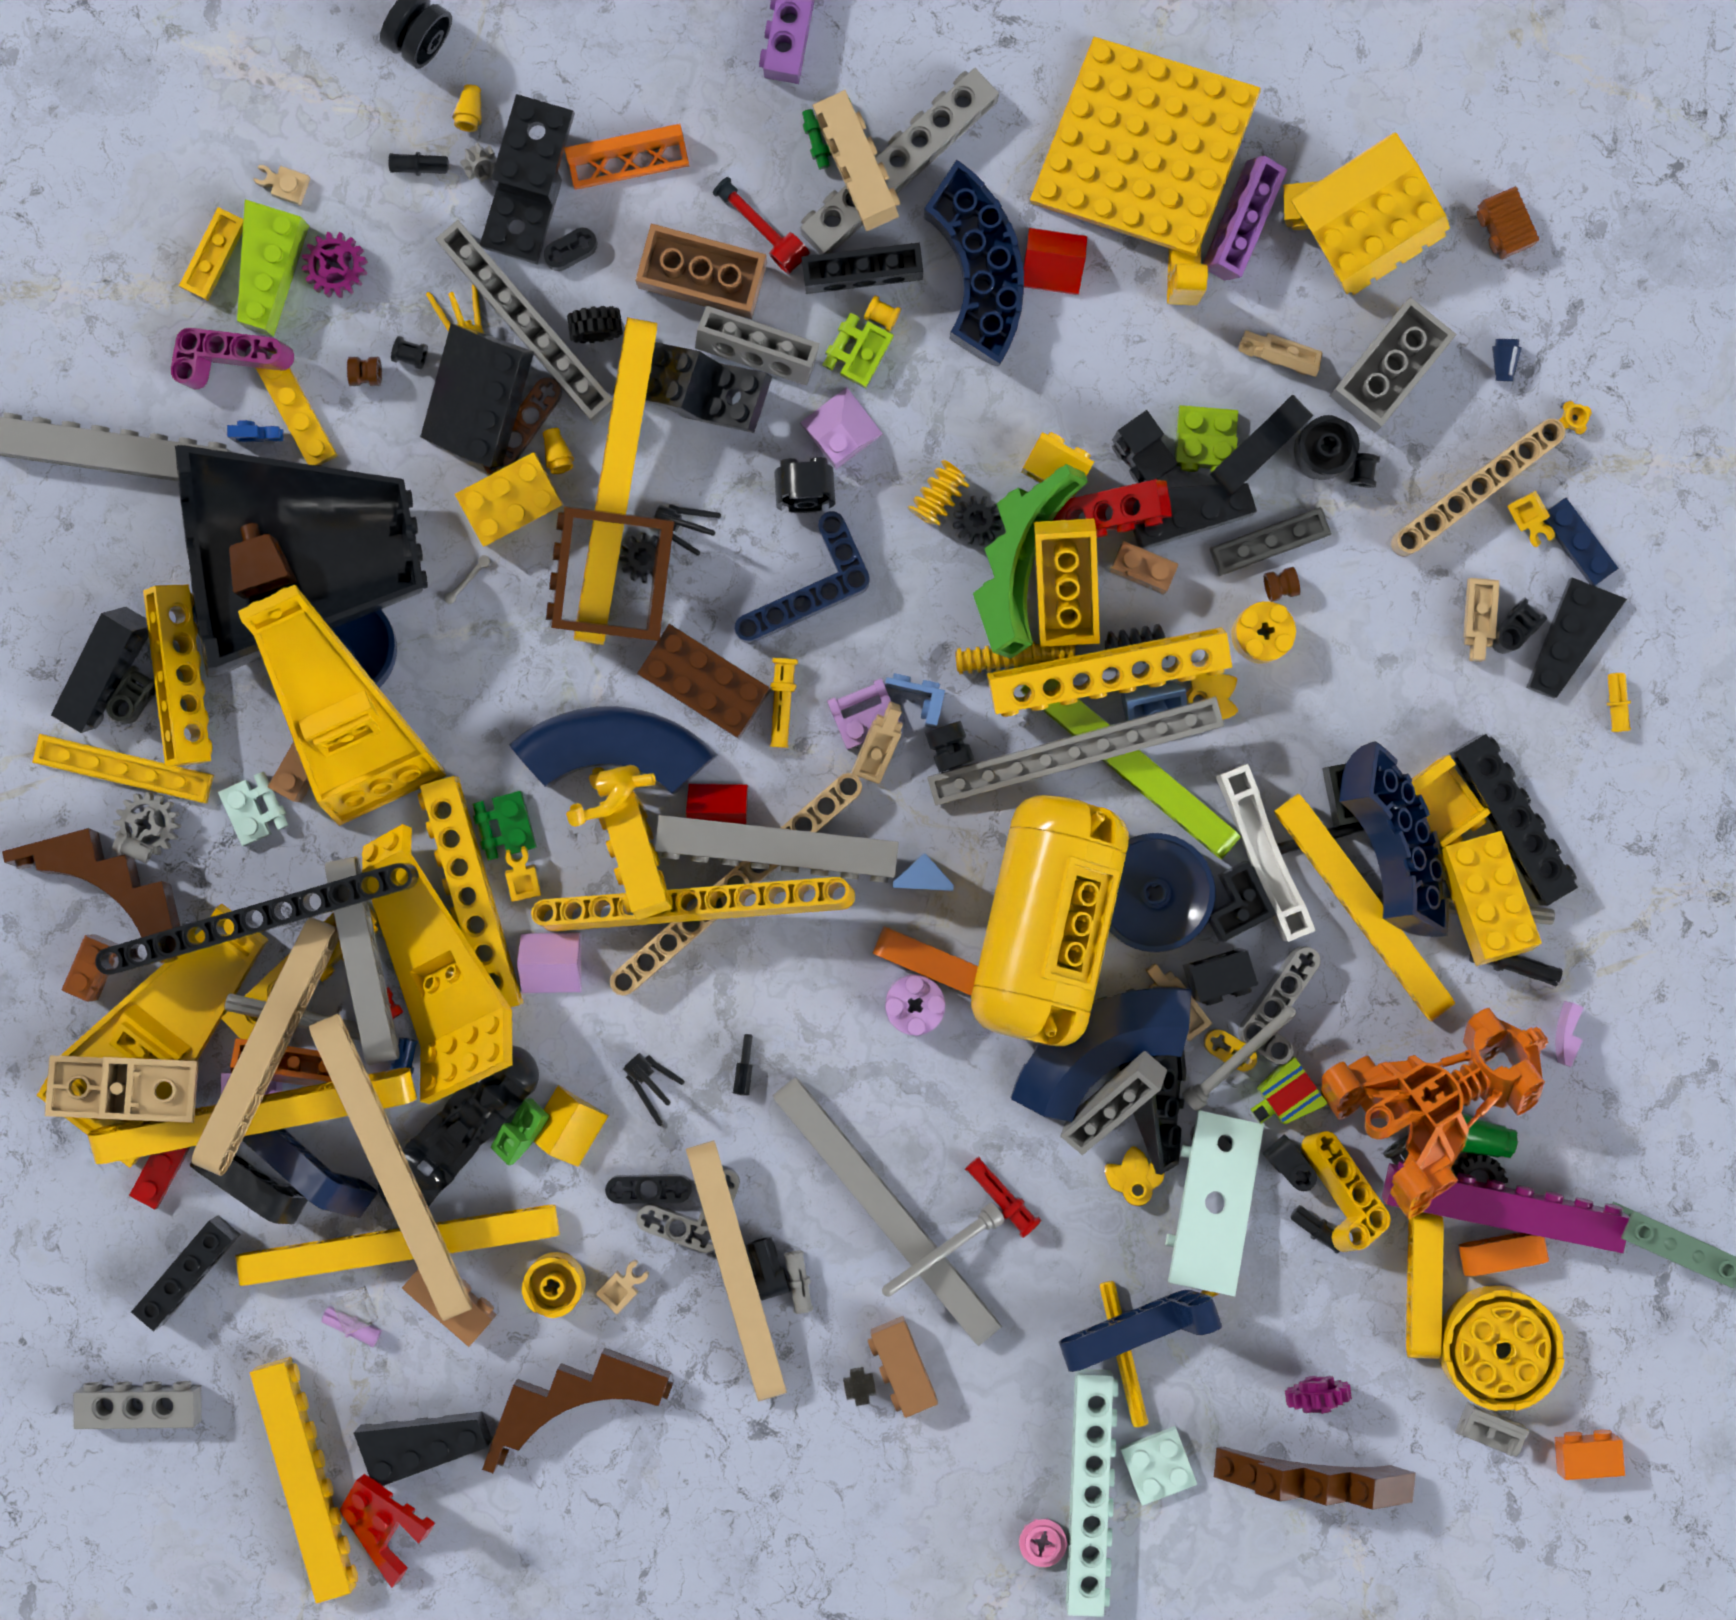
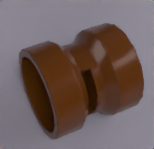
[347,357,382,386]
[1263,567,1301,602]

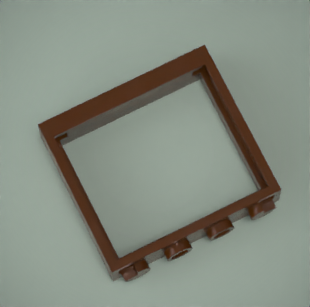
[546,506,674,641]

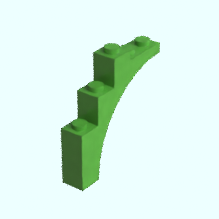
[973,464,1088,659]

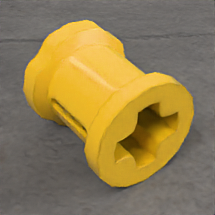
[863,295,902,332]

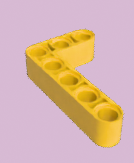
[1167,247,1208,306]

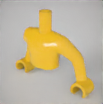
[566,765,656,827]

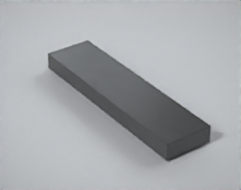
[1209,507,1331,577]

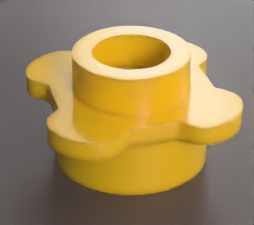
[1559,401,1592,434]

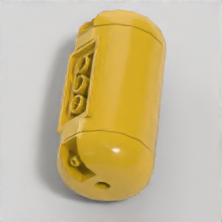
[971,795,1129,1046]

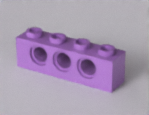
[759,0,815,84]
[1203,155,1288,281]

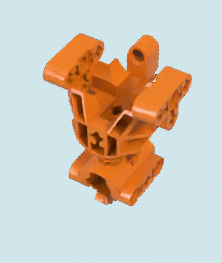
[1321,1008,1548,1219]

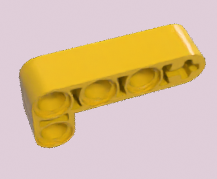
[1301,1131,1391,1252]

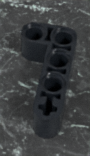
[1210,395,1314,496]
[190,1154,308,1224]

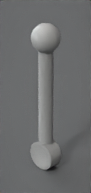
[444,555,491,604]

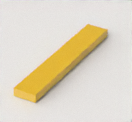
[32,734,214,804]

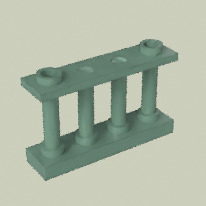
[1612,1201,1736,1289]

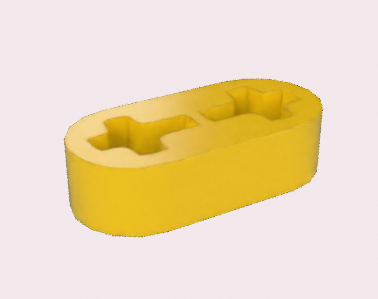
[1203,1029,1257,1072]

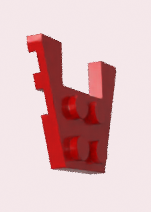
[339,1474,435,1588]

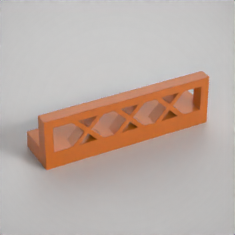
[565,124,690,190]

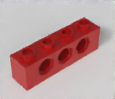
[1052,479,1172,538]

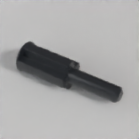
[732,1034,753,1096]

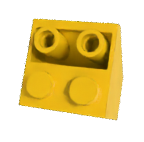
[1021,432,1094,498]

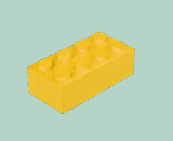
[1034,518,1100,647]
[1438,831,1542,966]

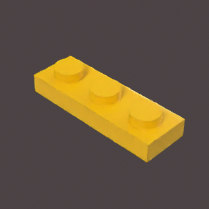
[179,207,243,301]

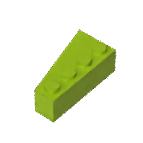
[237,199,309,337]

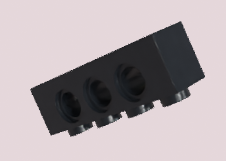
[802,242,923,294]
[131,1215,241,1332]

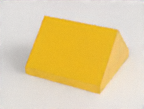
[534,1085,609,1167]

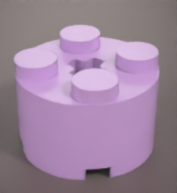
[885,974,945,1036]

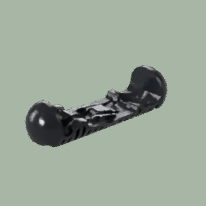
[378,1045,539,1210]

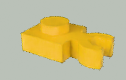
[1507,490,1555,548]
[505,846,541,902]

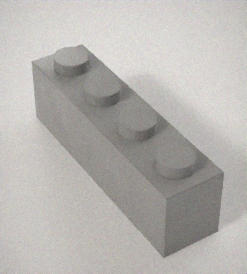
[1060,1051,1167,1155]

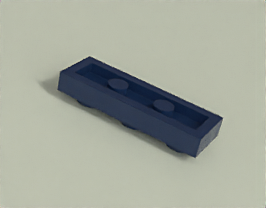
[1543,497,1619,586]

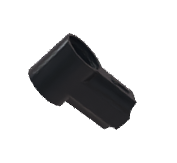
[747,1236,790,1301]

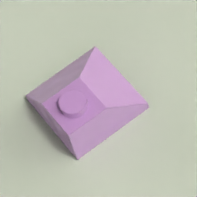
[800,387,883,470]

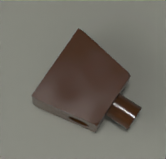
[229,523,297,599]

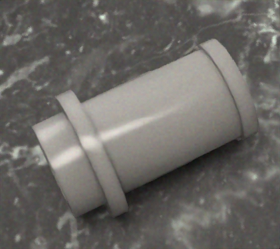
[112,833,154,864]

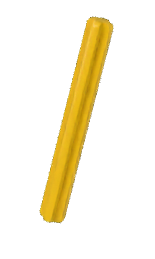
[1099,1281,1148,1427]

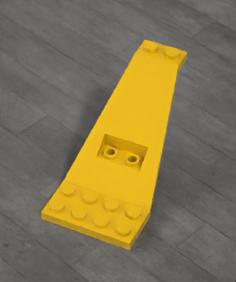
[238,585,446,826]
[362,824,512,1104]
[36,904,269,1168]

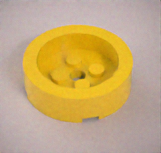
[1439,1285,1565,1411]

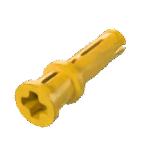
[769,658,798,748]

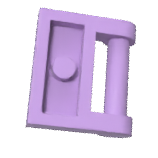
[827,678,899,750]

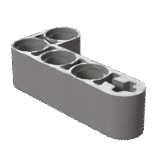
[1238,946,1320,1064]

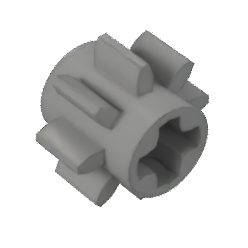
[460,143,497,183]

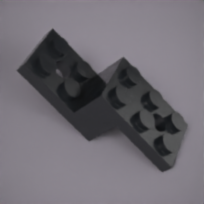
[480,94,575,265]
[613,342,773,433]

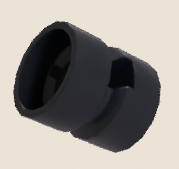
[925,721,975,773]

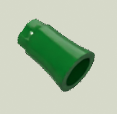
[1461,1112,1518,1158]

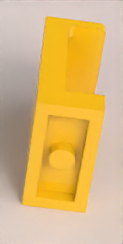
[1411,755,1491,848]

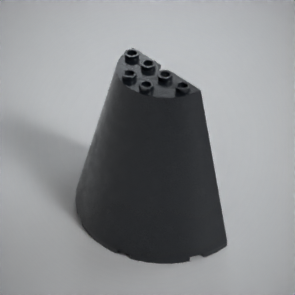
[175,445,428,678]

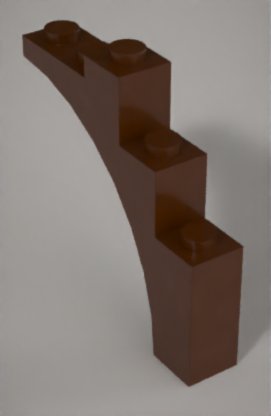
[1213,1447,1416,1510]

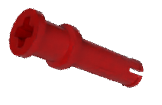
[965,1156,1042,1238]

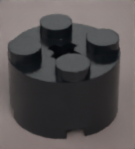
[1294,415,1360,480]
[774,457,836,513]

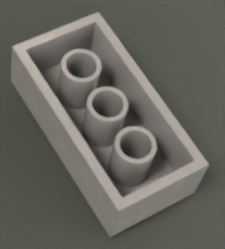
[1329,297,1457,433]

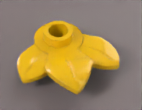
[1186,673,1238,720]
[1105,1146,1165,1206]

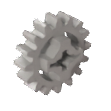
[113,792,181,855]

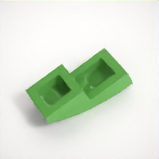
[490,1098,550,1165]

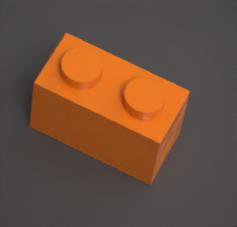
[1554,1429,1625,1480]

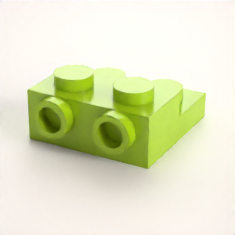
[1174,405,1238,473]

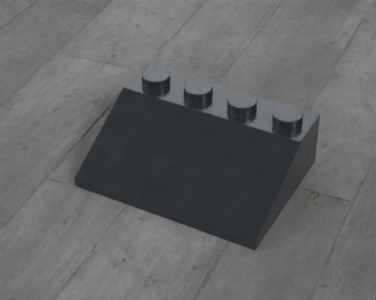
[420,323,534,467]

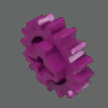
[301,232,368,298]
[1285,1376,1352,1414]

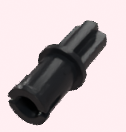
[388,152,449,176]
[1290,1205,1340,1254]

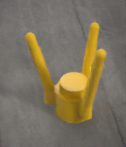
[426,284,484,334]

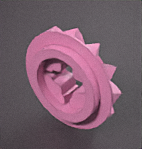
[1019,1518,1067,1567]

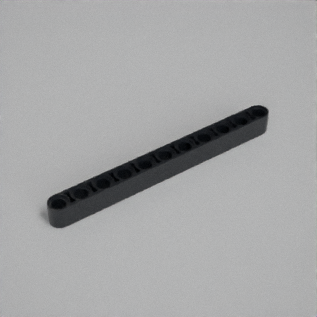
[95,862,419,975]

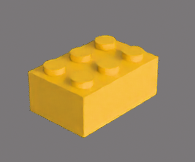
[454,452,564,547]

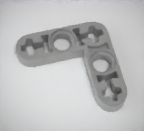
[636,1168,740,1253]

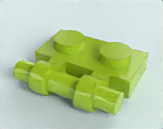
[822,313,894,389]

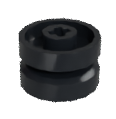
[379,0,452,69]

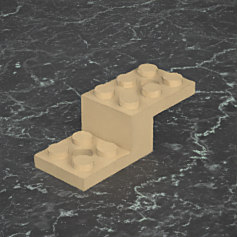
[45,1055,199,1123]

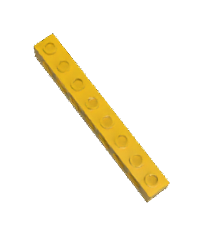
[987,627,1232,717]
[418,776,524,1008]

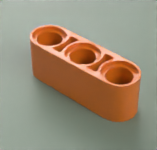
[1458,1232,1549,1276]

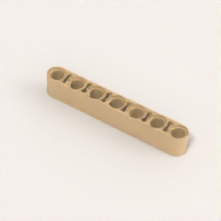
[1391,419,1565,557]

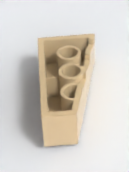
[812,90,901,232]

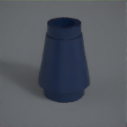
[1492,339,1522,382]

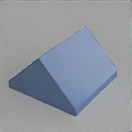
[892,853,954,891]

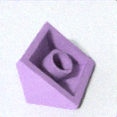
[517,933,582,993]

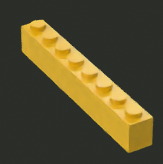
[249,1356,358,1604]

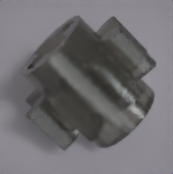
[843,1367,876,1406]

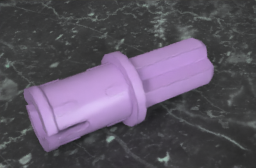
[322,1307,382,1348]

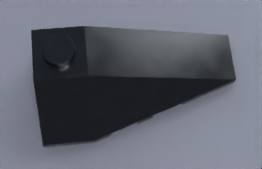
[1120,1050,1186,1175]

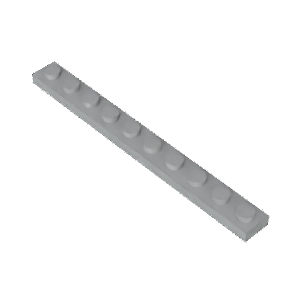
[927,696,1224,806]

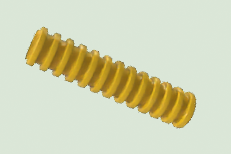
[955,641,1075,675]

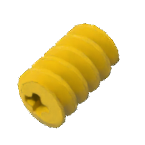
[907,459,969,526]

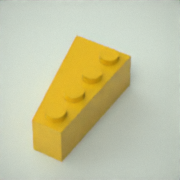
[599,791,672,920]

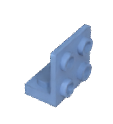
[885,673,945,729]

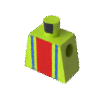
[1250,1056,1328,1125]

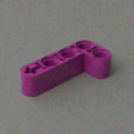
[171,328,294,390]

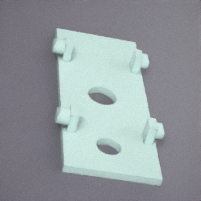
[1165,1110,1264,1297]

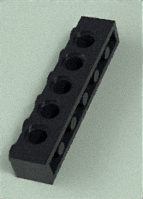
[1449,734,1578,906]

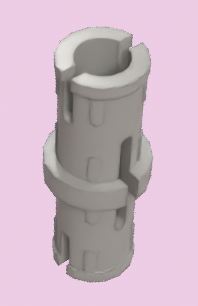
[784,1250,813,1314]

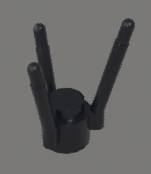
[654,504,722,556]
[623,1053,685,1126]

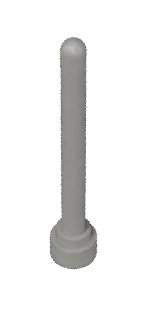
[1182,1007,1296,1111]
[882,1203,1005,1297]

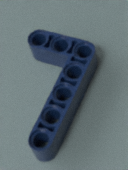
[734,511,870,644]
[242,1129,378,1218]
[1058,1290,1222,1372]

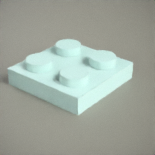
[1120,1426,1197,1506]

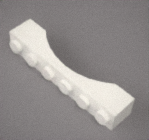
[1216,764,1316,942]

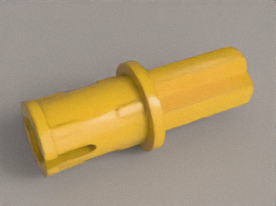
[1607,672,1631,732]

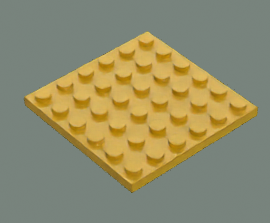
[1030,36,1261,257]

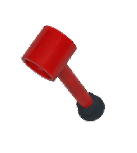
[713,177,810,275]

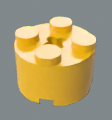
[1231,601,1296,664]
[522,1252,586,1318]

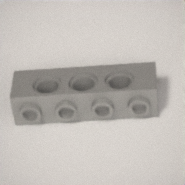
[695,305,820,386]
[73,1381,202,1429]

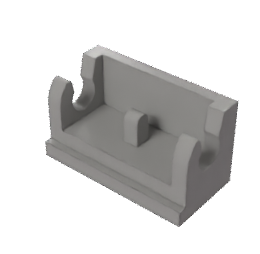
[1455,1402,1529,1457]

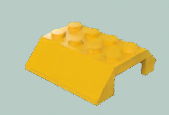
[1291,132,1450,295]

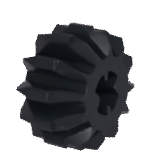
[952,496,1002,546]
[619,533,658,584]

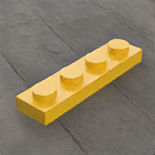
[256,355,338,466]

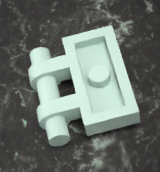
[218,772,289,846]

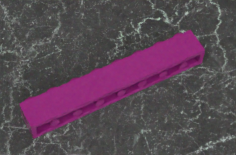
[1381,1161,1630,1253]

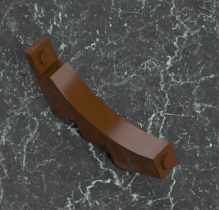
[2,828,180,963]
[482,1348,673,1474]

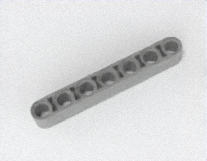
[325,856,399,1065]

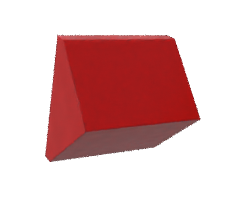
[1023,228,1087,295]
[686,784,748,825]

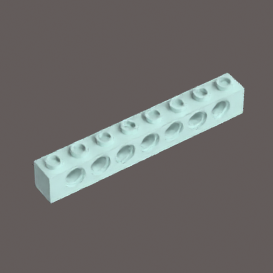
[1066,1369,1118,1617]

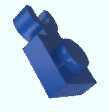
[227,420,284,442]

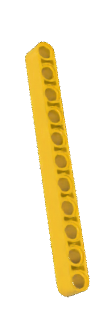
[574,317,657,645]
[531,877,856,931]
[87,1068,417,1164]
[235,1204,560,1286]

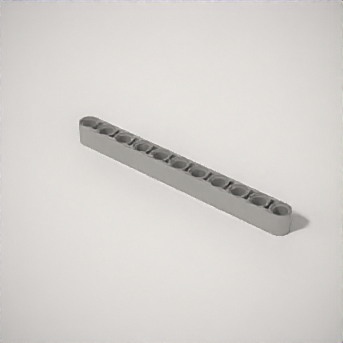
[772,1077,1002,1346]

